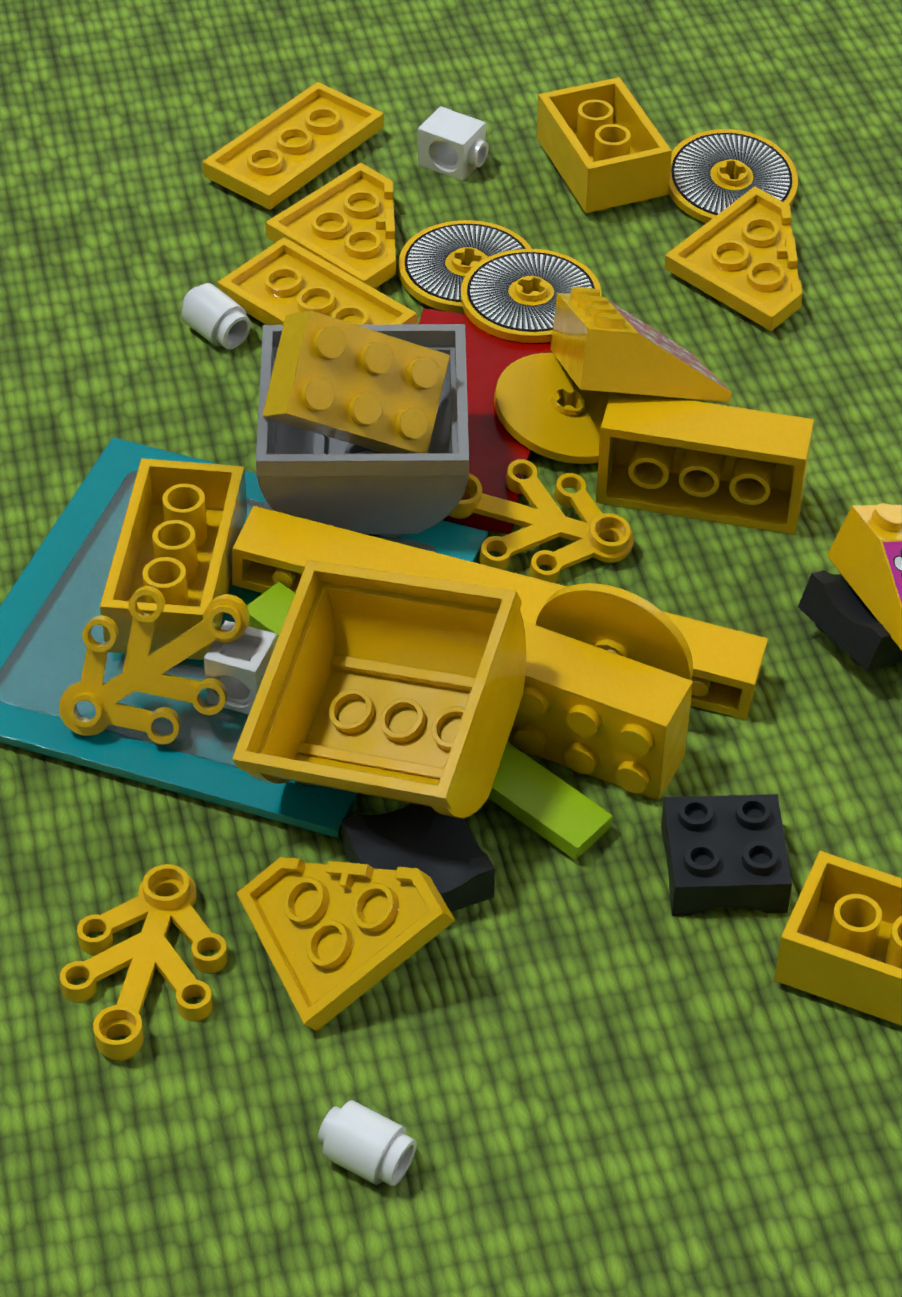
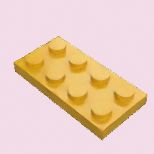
[202,82,384,210]
[217,237,418,325]

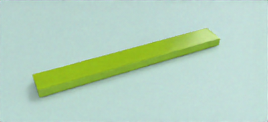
[247,581,613,861]

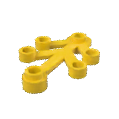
[449,459,634,583]
[59,586,250,744]
[59,864,228,1061]

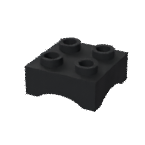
[798,570,902,671]
[661,794,792,916]
[342,803,495,912]

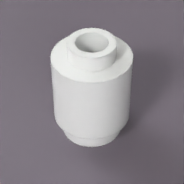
[181,283,251,349]
[318,1100,417,1186]

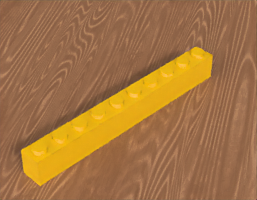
[232,506,768,720]

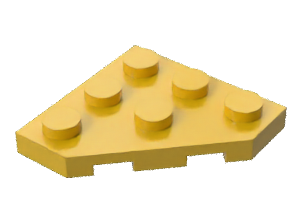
[265,163,396,289]
[665,186,802,331]
[237,857,455,1031]

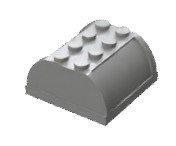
[256,324,469,538]

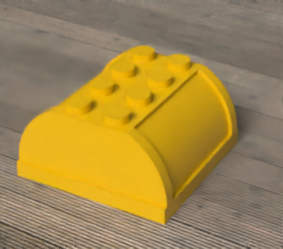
[232,560,526,818]

